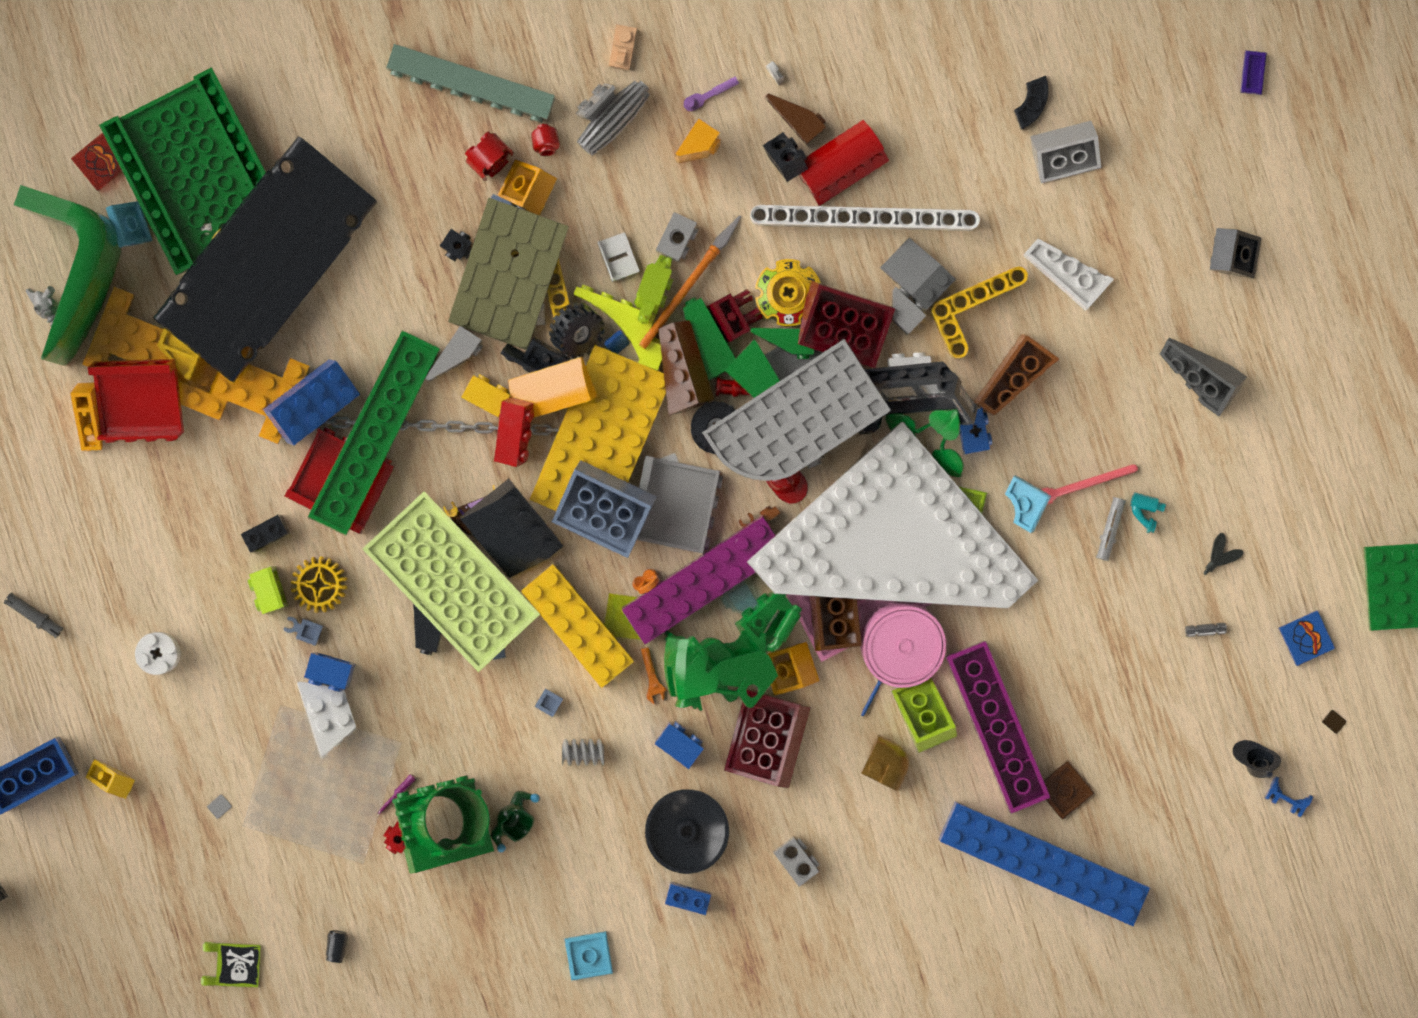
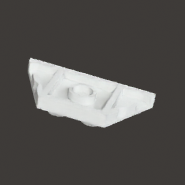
[297,682,356,759]

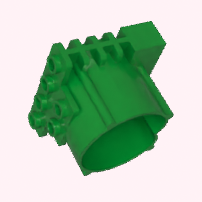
[392,775,494,874]

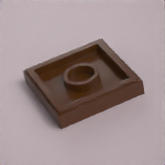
[1043,760,1094,820]

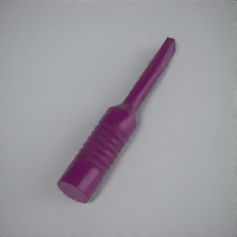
[378,774,416,814]

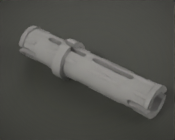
[1096,497,1126,561]

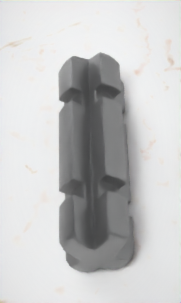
[1185,623,1227,637]

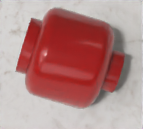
[531,124,560,157]

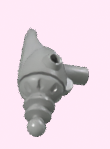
[26,286,57,326]

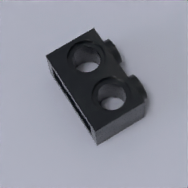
[762,132,808,182]
[241,514,290,553]

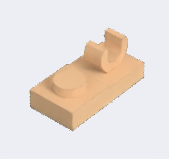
[609,24,637,70]

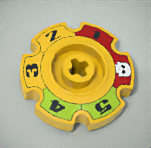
[755,259,820,327]

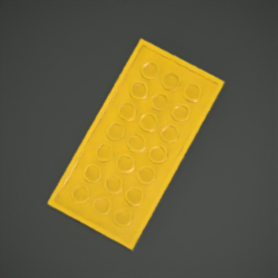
[529,345,666,511]

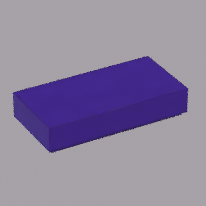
[1240,50,1267,95]

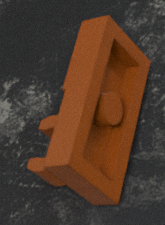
[738,505,780,527]

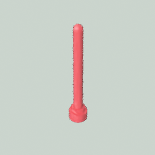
[1041,464,1138,505]

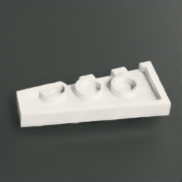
[1023,239,1114,311]

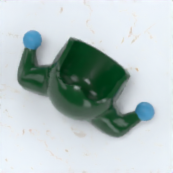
[490,791,540,853]

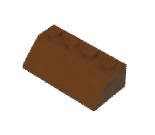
[809,596,862,651]

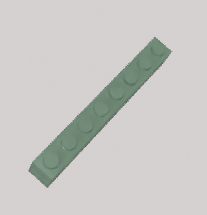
[386,44,555,123]

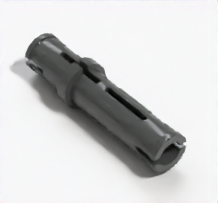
[4,592,64,639]

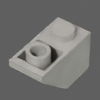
[892,287,926,335]

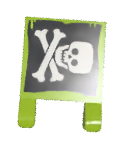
[201,942,261,987]

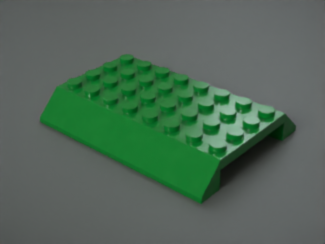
[99,67,266,275]

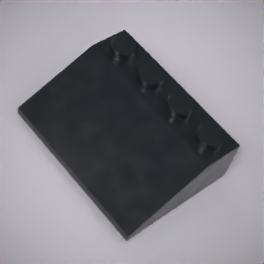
[459,478,563,578]

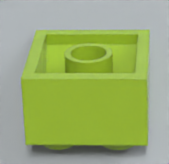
[248,566,289,614]

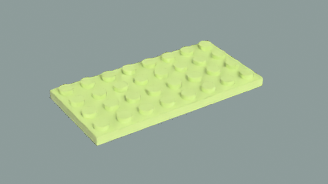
[363,491,540,672]

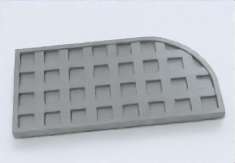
[702,339,891,481]

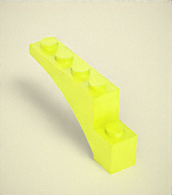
[574,285,662,371]

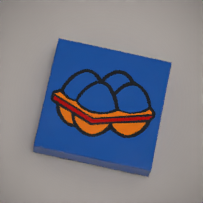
[1278,610,1335,666]

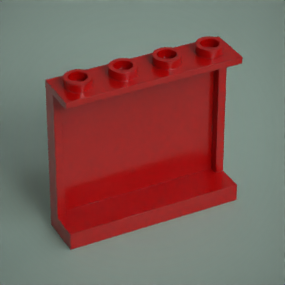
[87,359,184,443]
[284,427,395,534]

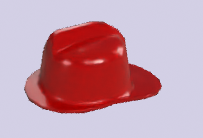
[766,470,808,504]

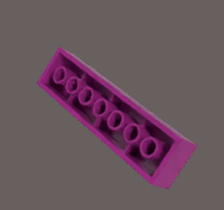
[622,515,776,644]
[945,641,1050,814]

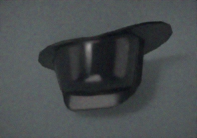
[1232,740,1281,778]

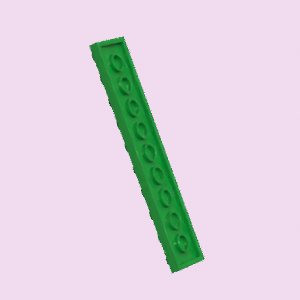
[308,330,440,536]

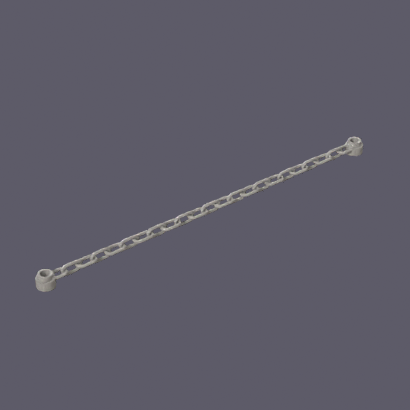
[319,416,559,436]

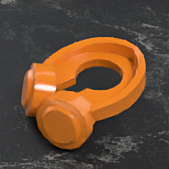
[632,569,660,594]

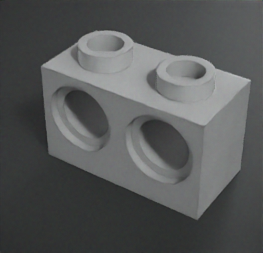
[773,837,819,887]

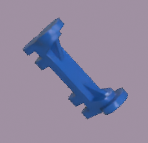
[1265,776,1313,817]

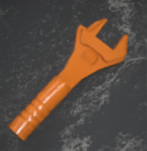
[641,647,667,704]

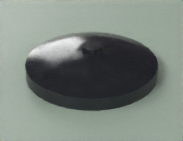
[645,789,729,874]

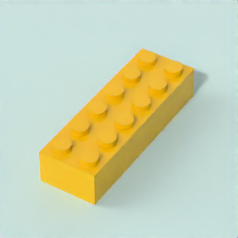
[521,564,635,688]

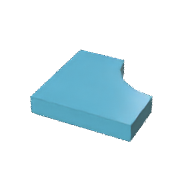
[1005,475,1051,533]

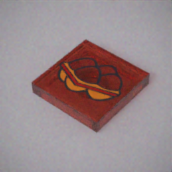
[71,133,123,192]

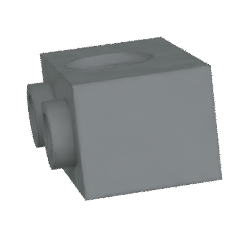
[656,212,699,262]

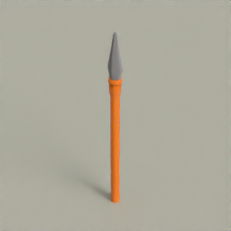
[639,215,741,349]

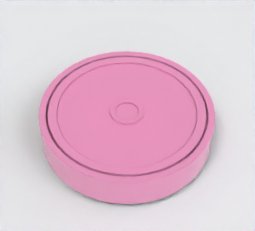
[860,602,946,688]

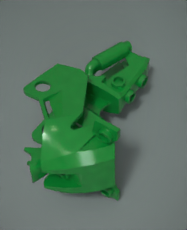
[663,592,802,711]

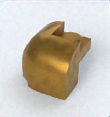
[861,735,909,791]

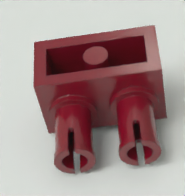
[706,289,763,343]

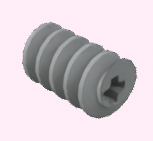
[562,739,604,766]

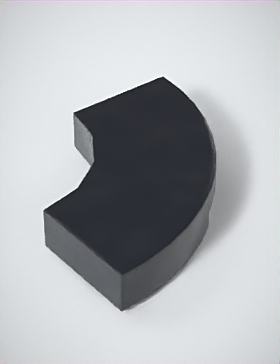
[1014,76,1049,130]

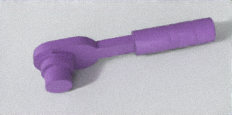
[684,76,739,111]

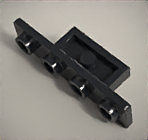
[501,337,571,373]

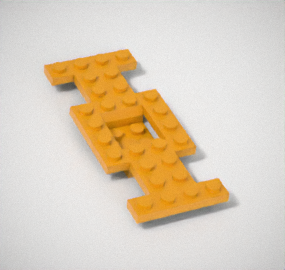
[82,287,311,444]

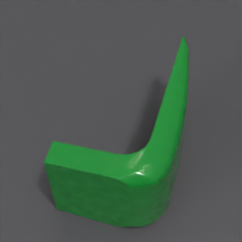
[14,185,122,366]

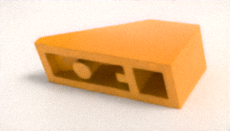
[70,382,103,451]

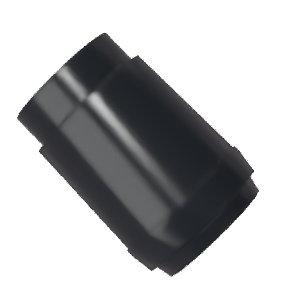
[326,930,348,963]

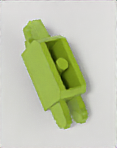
[634,255,674,324]

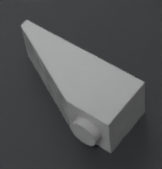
[425,326,483,381]

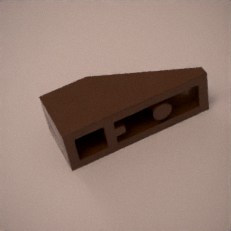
[765,93,826,146]

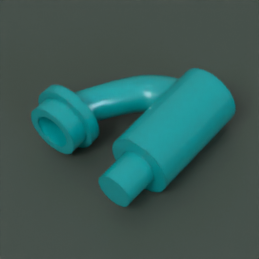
[1130,492,1166,533]

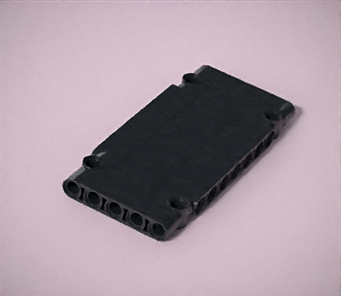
[153,136,377,383]

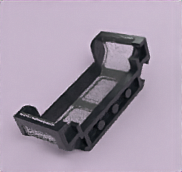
[858,361,978,435]

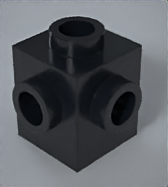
[440,229,473,262]

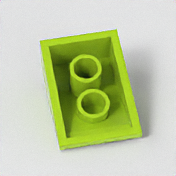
[891,677,957,753]

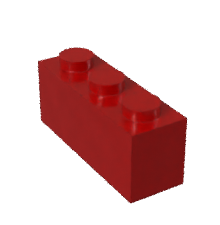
[494,397,534,467]

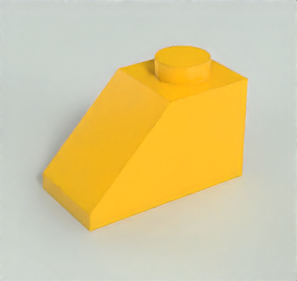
[85,759,135,799]

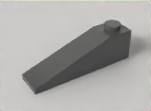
[1160,338,1247,417]

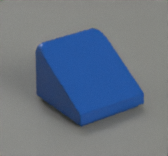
[604,330,629,354]

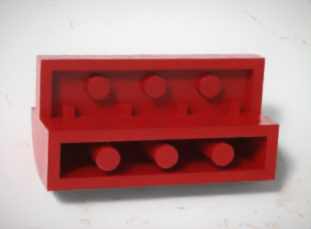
[799,120,889,206]

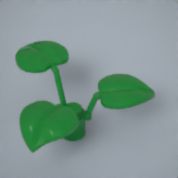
[885,409,964,477]

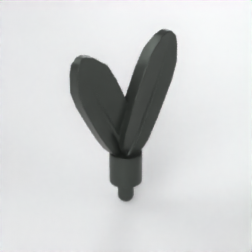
[1204,533,1243,575]

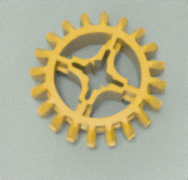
[290,556,348,613]

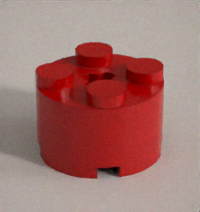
[465,131,514,181]

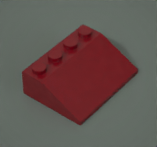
[798,281,895,368]
[724,690,811,788]

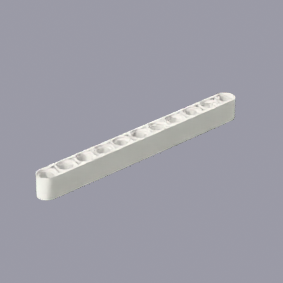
[750,205,980,231]

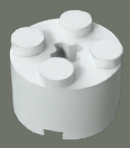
[135,632,181,675]

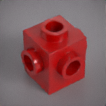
[383,821,406,854]

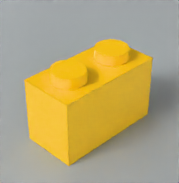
[461,374,511,418]

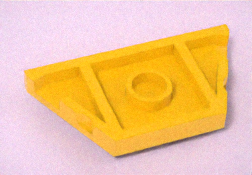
[157,328,200,380]

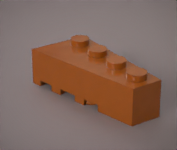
[974,334,1059,416]

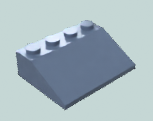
[552,460,657,558]

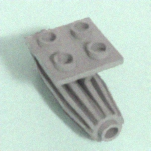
[576,81,650,156]

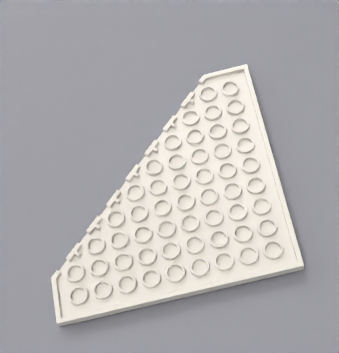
[747,422,1038,608]

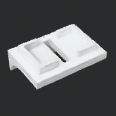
[597,232,640,282]

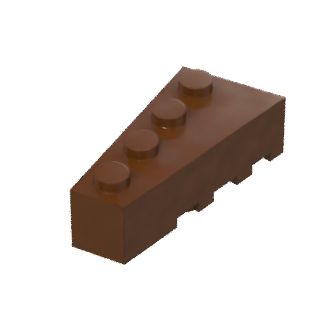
[659,320,715,415]

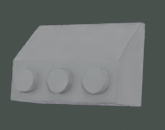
[1030,121,1102,183]

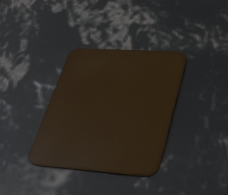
[1322,710,1346,734]

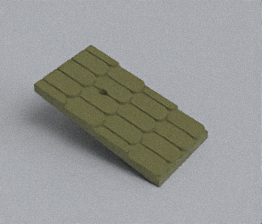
[448,198,569,350]

